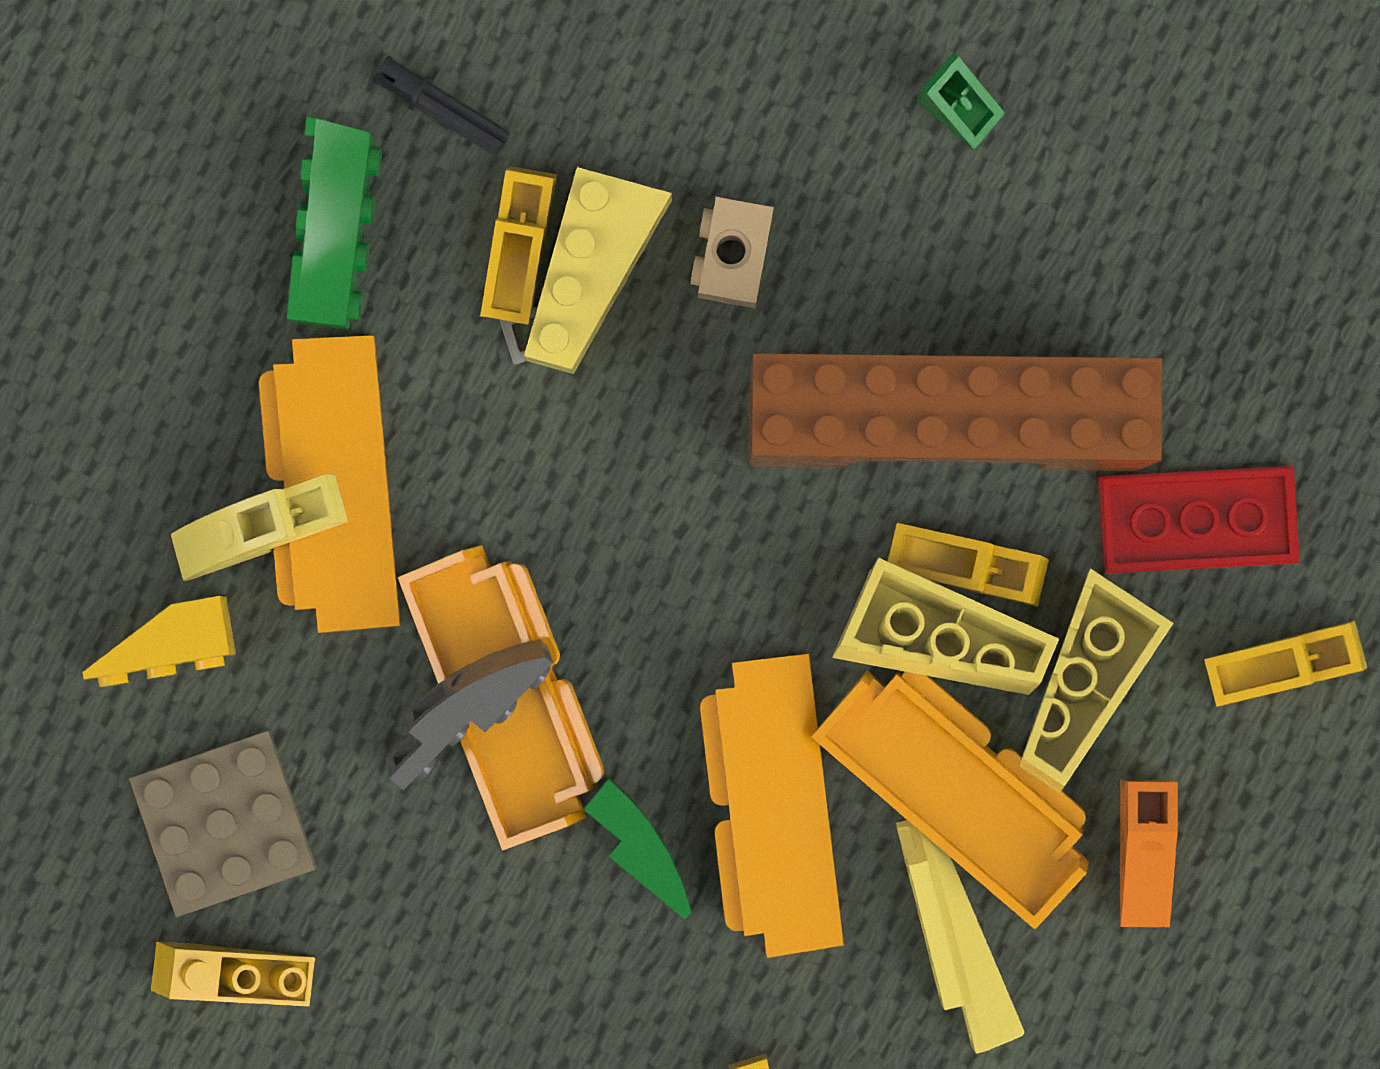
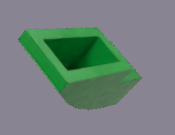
[583,778,691,919]

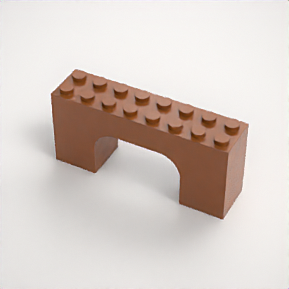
[749,354,1162,471]

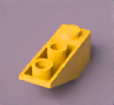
[82,596,236,687]
[151,941,315,1006]

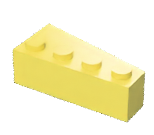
[524,167,672,374]
[832,558,1059,695]
[1019,569,1174,793]

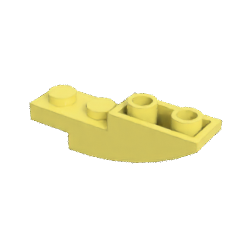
[171,474,348,581]

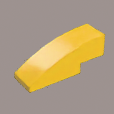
[480,166,557,325]
[888,523,1049,607]
[1204,620,1367,707]

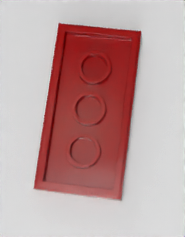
[1098,466,1300,574]

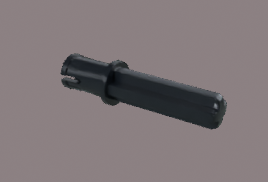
[373,56,509,155]

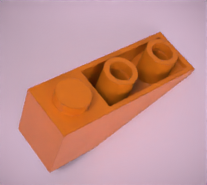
[1120,780,1178,927]

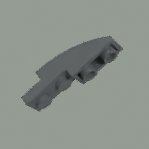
[386,639,553,790]

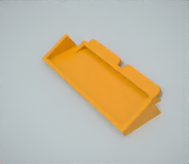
[259,336,401,633]
[398,545,605,851]
[700,654,844,958]
[811,670,1089,929]

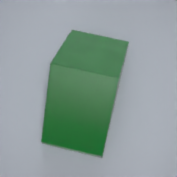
[917,53,1005,149]

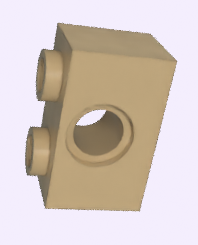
[690,197,774,308]

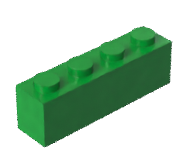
[287,117,382,331]

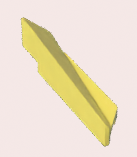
[896,820,1024,1054]

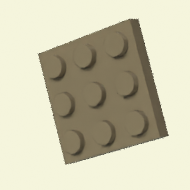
[129,730,317,918]

